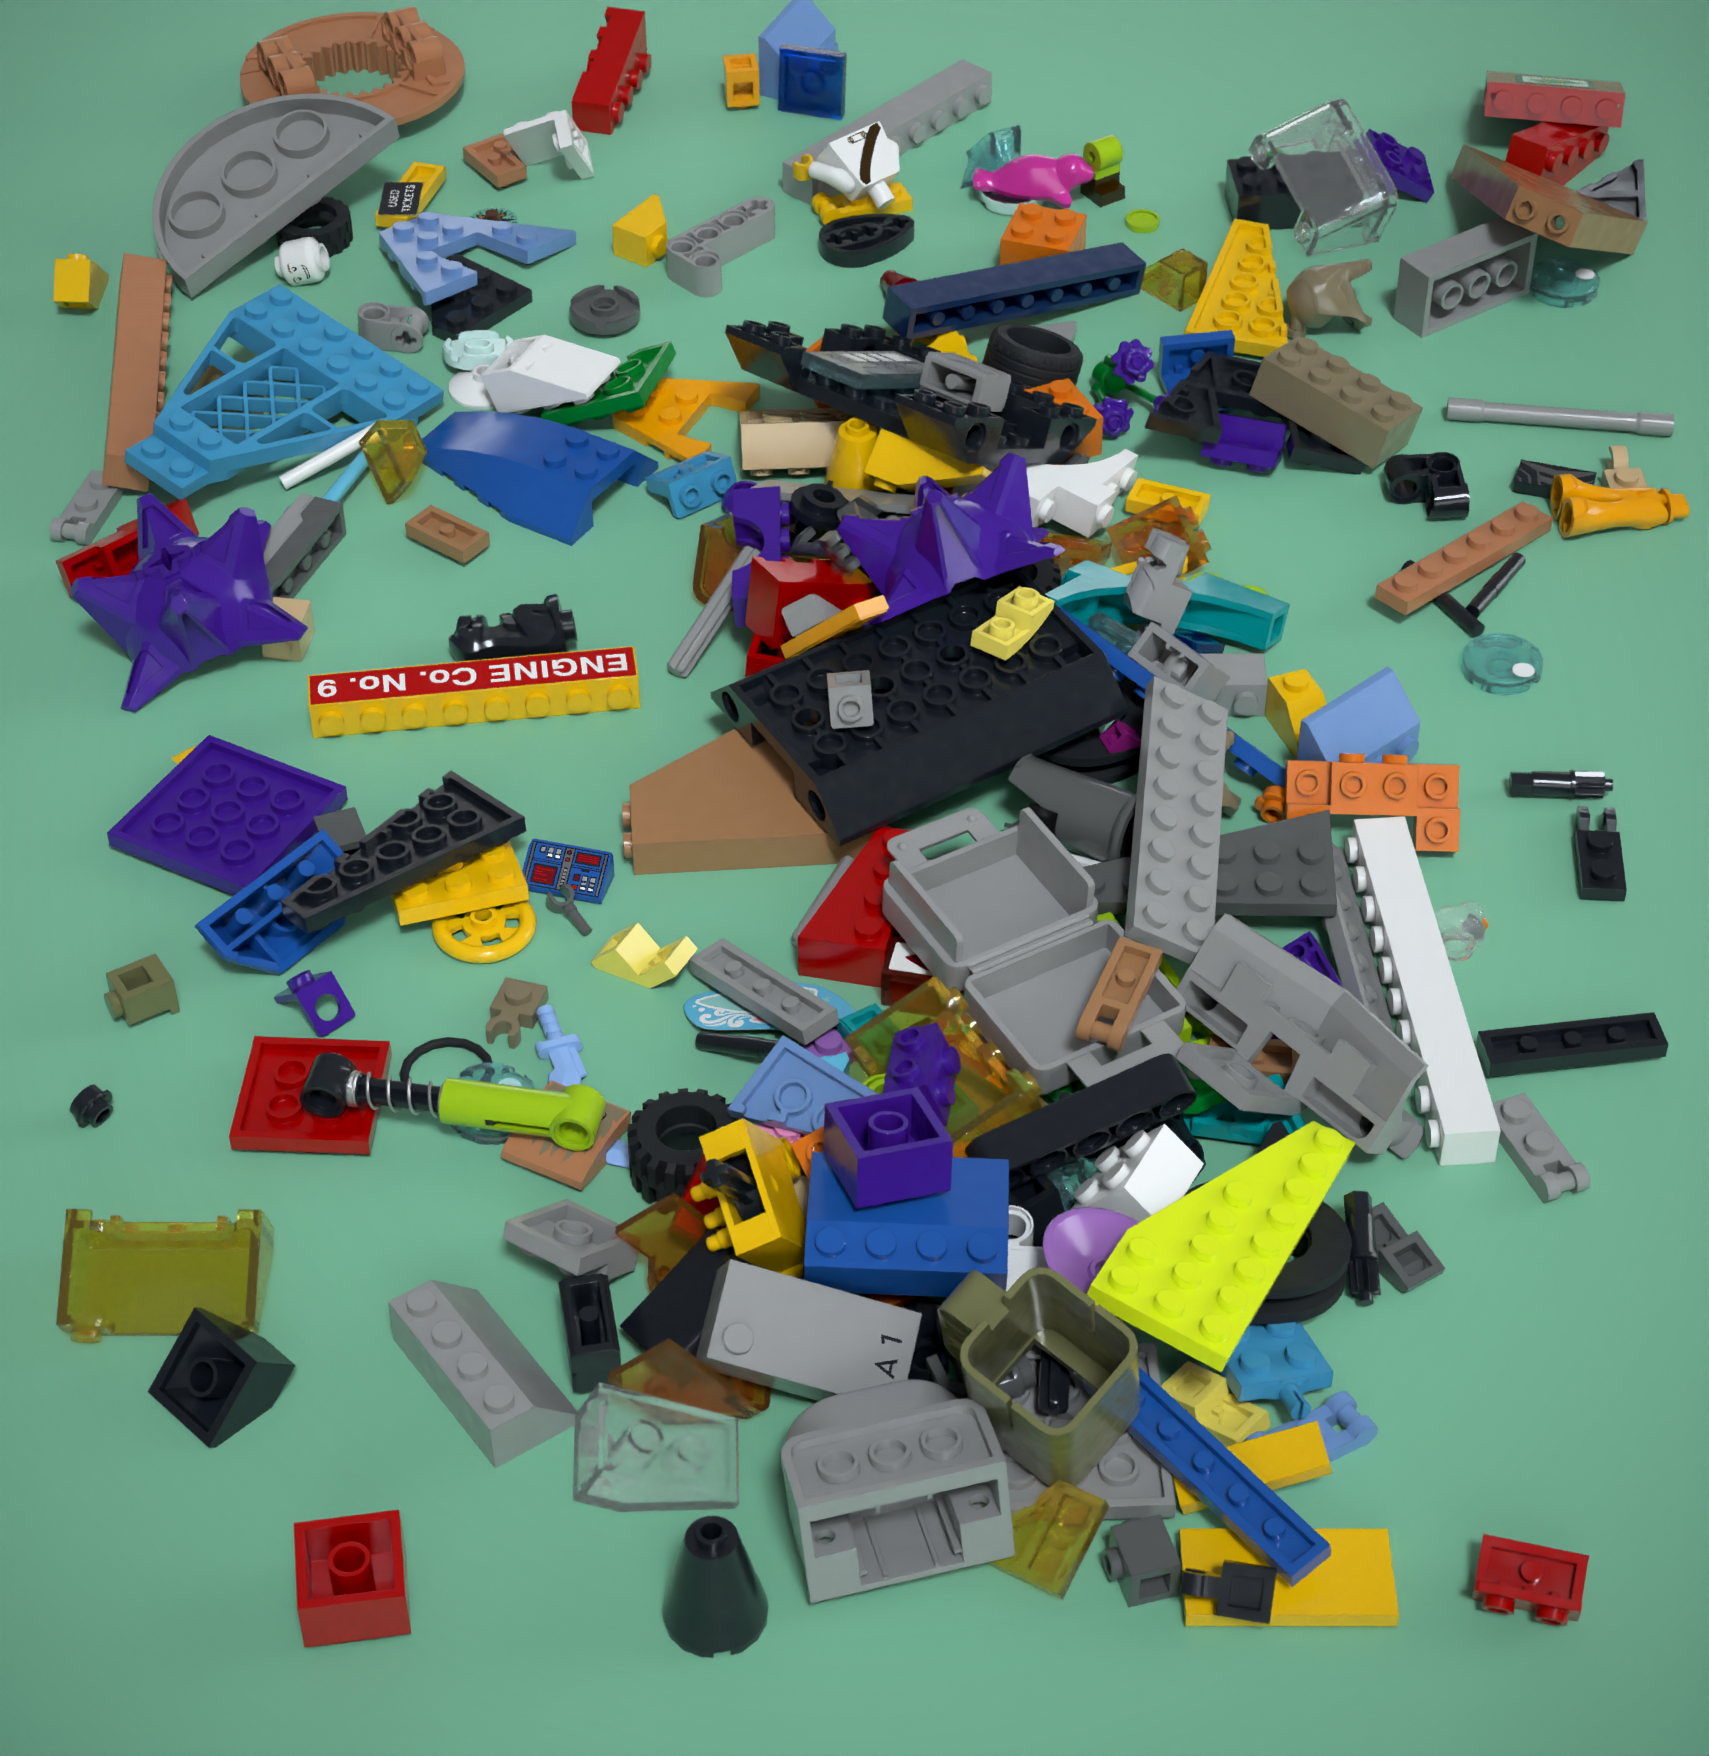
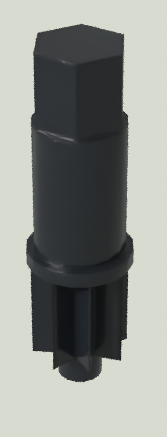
[1509,770,1613,799]
[1344,1191,1381,1306]

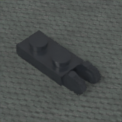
[1574,806,1627,901]

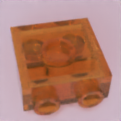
[1106,495,1212,574]

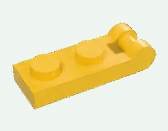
[811,182,913,225]

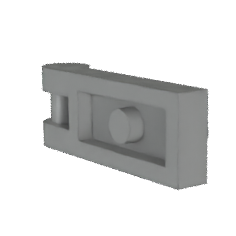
[49,470,127,546]
[1492,1093,1590,1202]

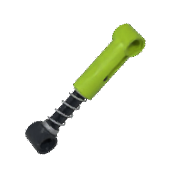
[299,1053,606,1151]

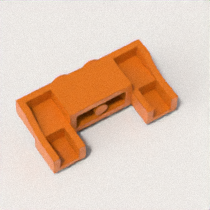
[1285,753,1460,852]

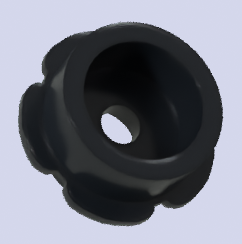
[70,1084,113,1128]

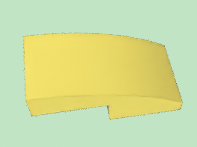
[971,586,1054,661]

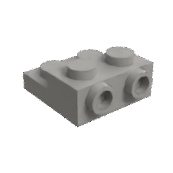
[503,1199,641,1281]

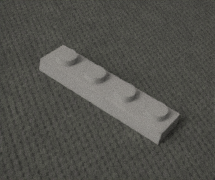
[689,938,839,1045]

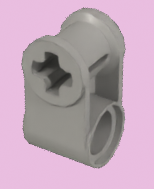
[358,302,429,354]

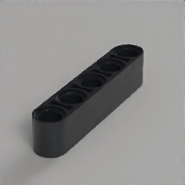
[964,1053,1197,1191]

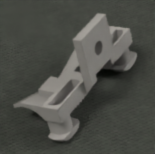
[1175,913,1429,1159]

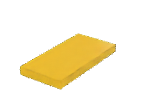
[1178,1528,1399,1627]

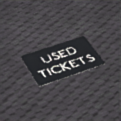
[378,182,423,215]

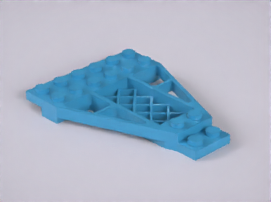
[124,284,444,500]

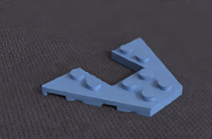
[379,212,576,306]

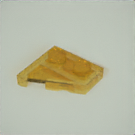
[986,1480,1110,1600]

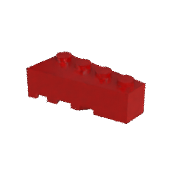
[571,7,652,135]
[1505,121,1609,186]

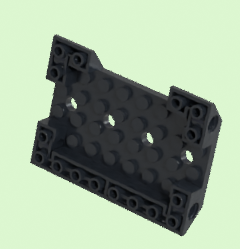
[725,320,1097,464]
[711,568,1128,846]

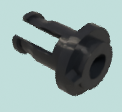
[789,480,849,547]

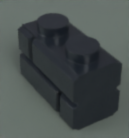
[558,1273,623,1393]

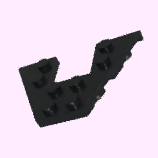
[1145,351,1365,475]

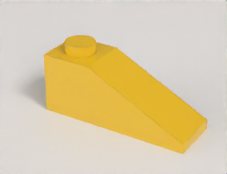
[864,429,992,493]

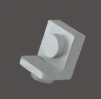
[827,670,874,729]

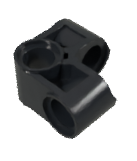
[1384,452,1470,519]

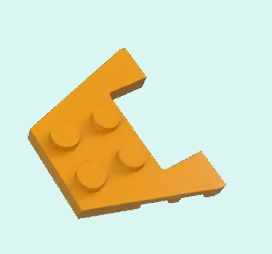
[612,378,760,461]

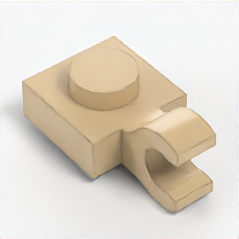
[1601,445,1648,488]

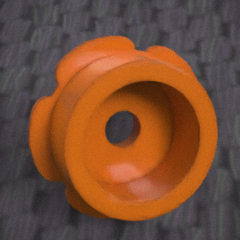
[1255,786,1285,823]

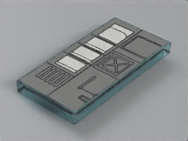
[800,351,924,389]

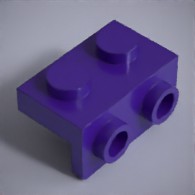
[1201,413,1287,472]
[883,1023,961,1126]

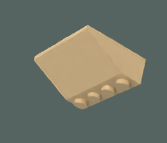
[739,408,893,476]

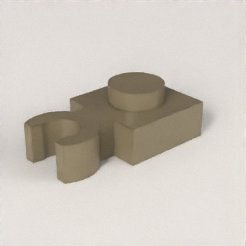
[486,977,549,1049]

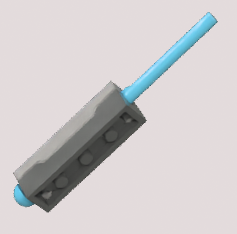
[263,436,386,599]

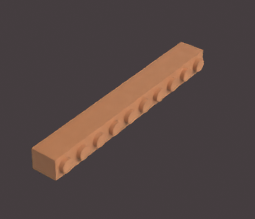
[102,253,172,492]

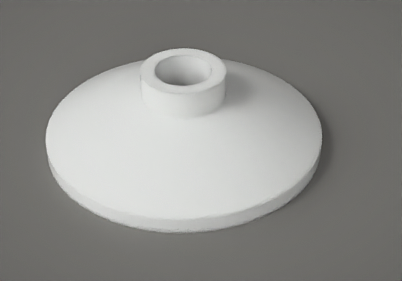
[448,364,496,410]

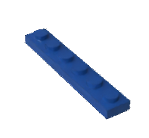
[1083,1367,1331,1587]

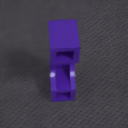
[732,486,791,628]

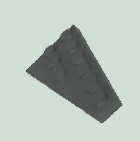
[1083,810,1337,916]

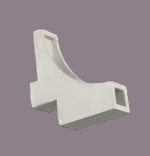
[952,449,1138,538]

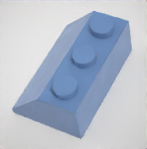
[758,0,839,103]
[1297,666,1421,762]

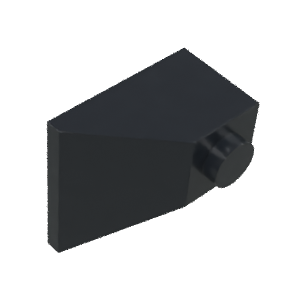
[148,1307,296,1448]

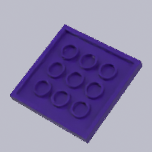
[107,735,348,895]

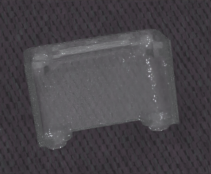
[1249,98,1398,257]

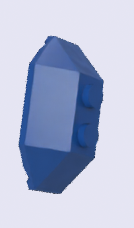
[195,829,345,976]

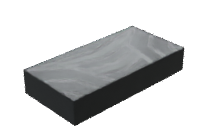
[1513,459,1596,499]

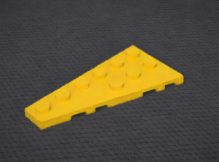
[1185,219,1288,357]

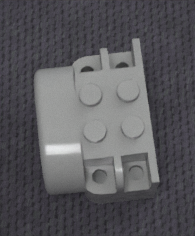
[781,1379,1015,1603]

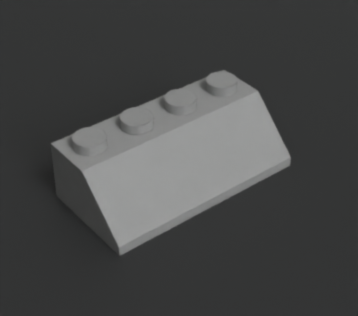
[388,1280,581,1468]

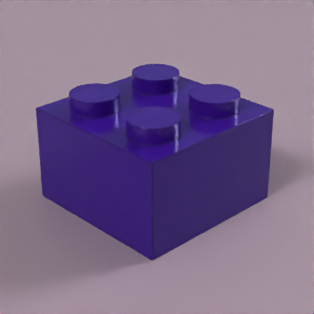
[824,1087,953,1208]

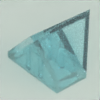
[960,125,1021,189]

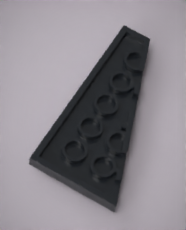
[281,770,526,933]

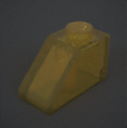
[1141,248,1208,312]
[359,420,427,504]

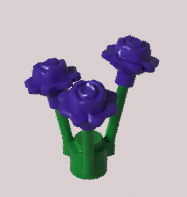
[1091,339,1173,438]

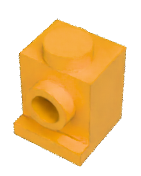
[723,53,760,109]

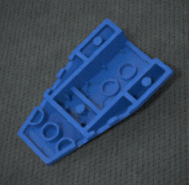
[410,411,658,546]

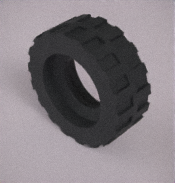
[276,196,353,258]

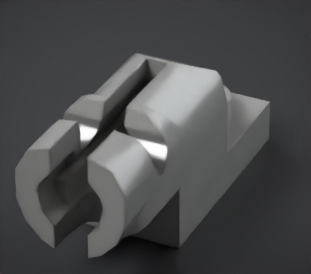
[1123,528,1193,646]

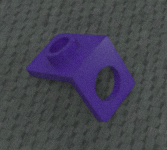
[274,970,355,1037]

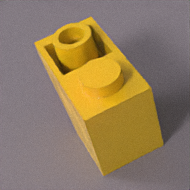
[53,254,109,309]

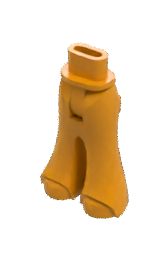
[1550,474,1689,538]

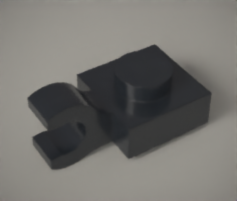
[1181,1559,1277,1624]

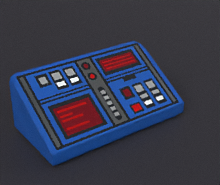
[522,838,615,904]

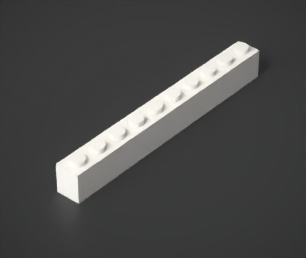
[1345,816,1501,1166]

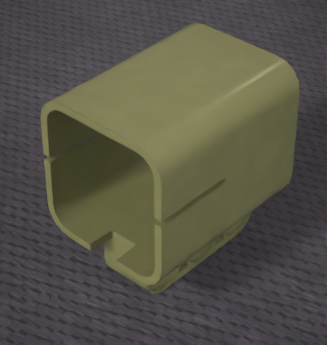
[937,1267,1141,1490]

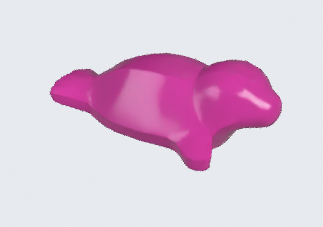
[973,154,1094,208]

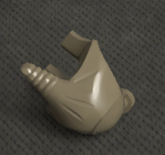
[1286,259,1372,339]

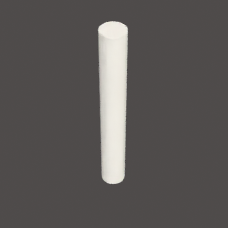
[279,422,385,490]

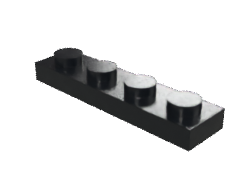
[1476,1012,1668,1076]

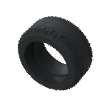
[982,324,1083,389]

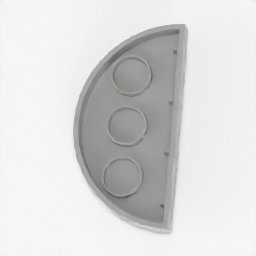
[152,94,400,298]

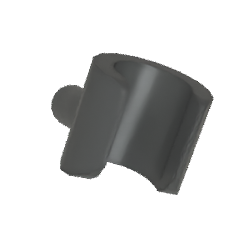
[546,884,592,936]

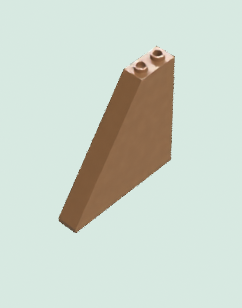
[1450,144,1648,255]
[622,691,890,875]

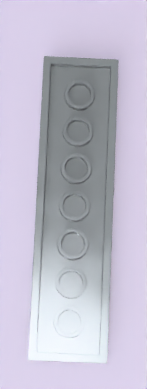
[1124,676,1228,964]

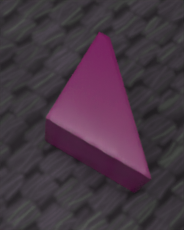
[1099,719,1141,754]

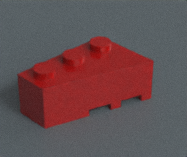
[745,556,877,650]

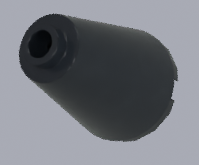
[663,1516,768,1658]

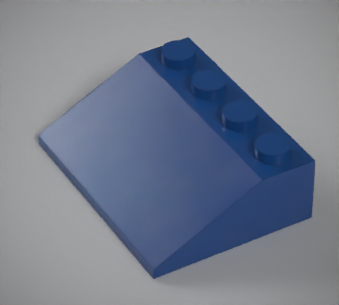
[804,1152,1009,1297]

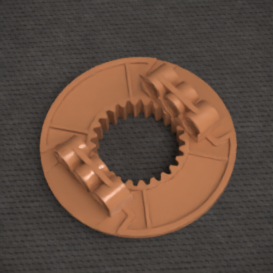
[240,6,465,126]

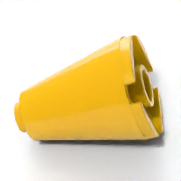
[824,418,890,493]

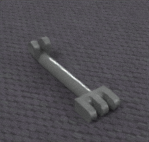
[791,526,861,573]

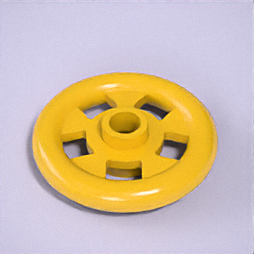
[432,900,537,964]

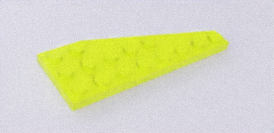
[1087,1121,1355,1373]

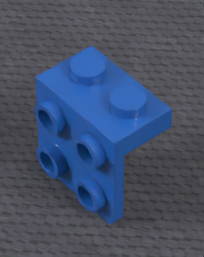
[1158,330,1236,412]

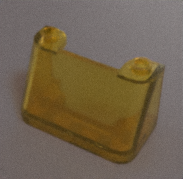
[56,1209,274,1343]

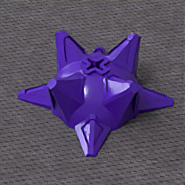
[836,452,1065,625]
[70,493,308,712]

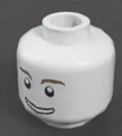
[274,237,330,286]

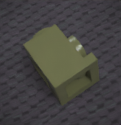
[104,953,180,1026]

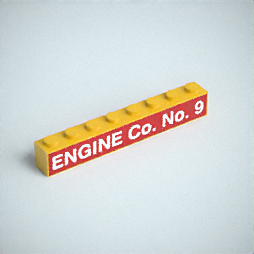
[307,646,641,738]

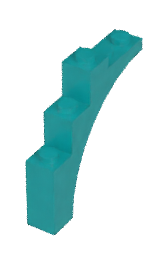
[1045,560,1290,651]

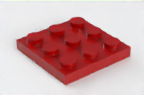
[229,1036,392,1154]

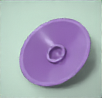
[1043,1207,1139,1320]

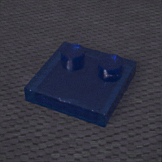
[778,43,847,120]

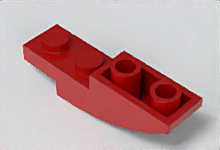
[55,498,199,597]

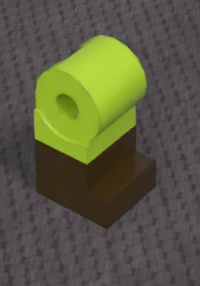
[1080,135,1125,208]

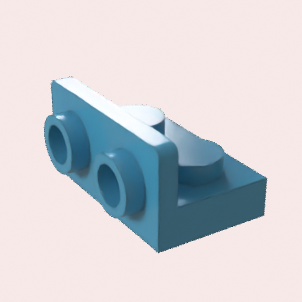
[645,451,737,519]

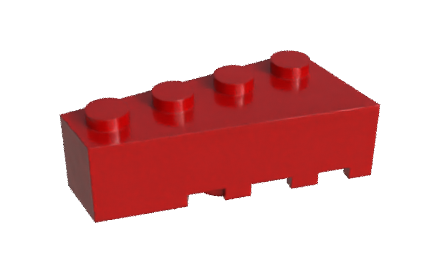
[798,827,921,988]

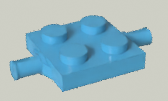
[1220,1322,1334,1420]

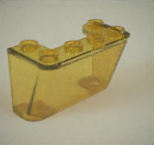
[844,975,1047,1158]

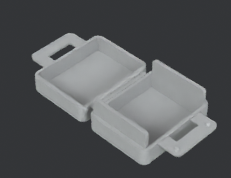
[882,807,1186,1095]

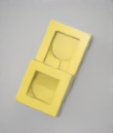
[1161,1361,1271,1447]

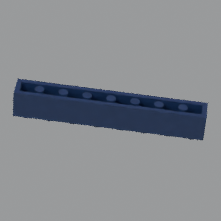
[882,242,1147,339]

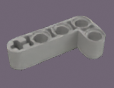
[666,197,775,297]

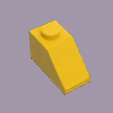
[612,194,668,267]
[1265,668,1326,760]

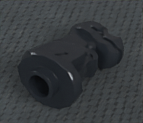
[448,594,578,662]

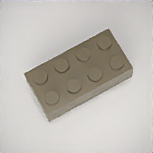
[1249,335,1423,469]

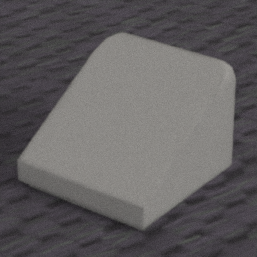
[782,594,842,637]

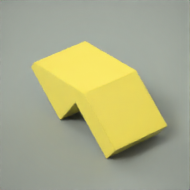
[590,922,698,989]

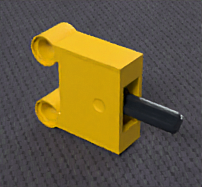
[690,1118,806,1278]

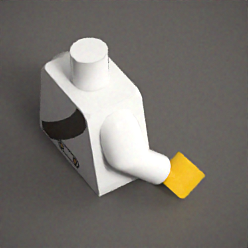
[792,121,900,210]

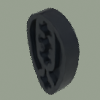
[819,213,914,268]

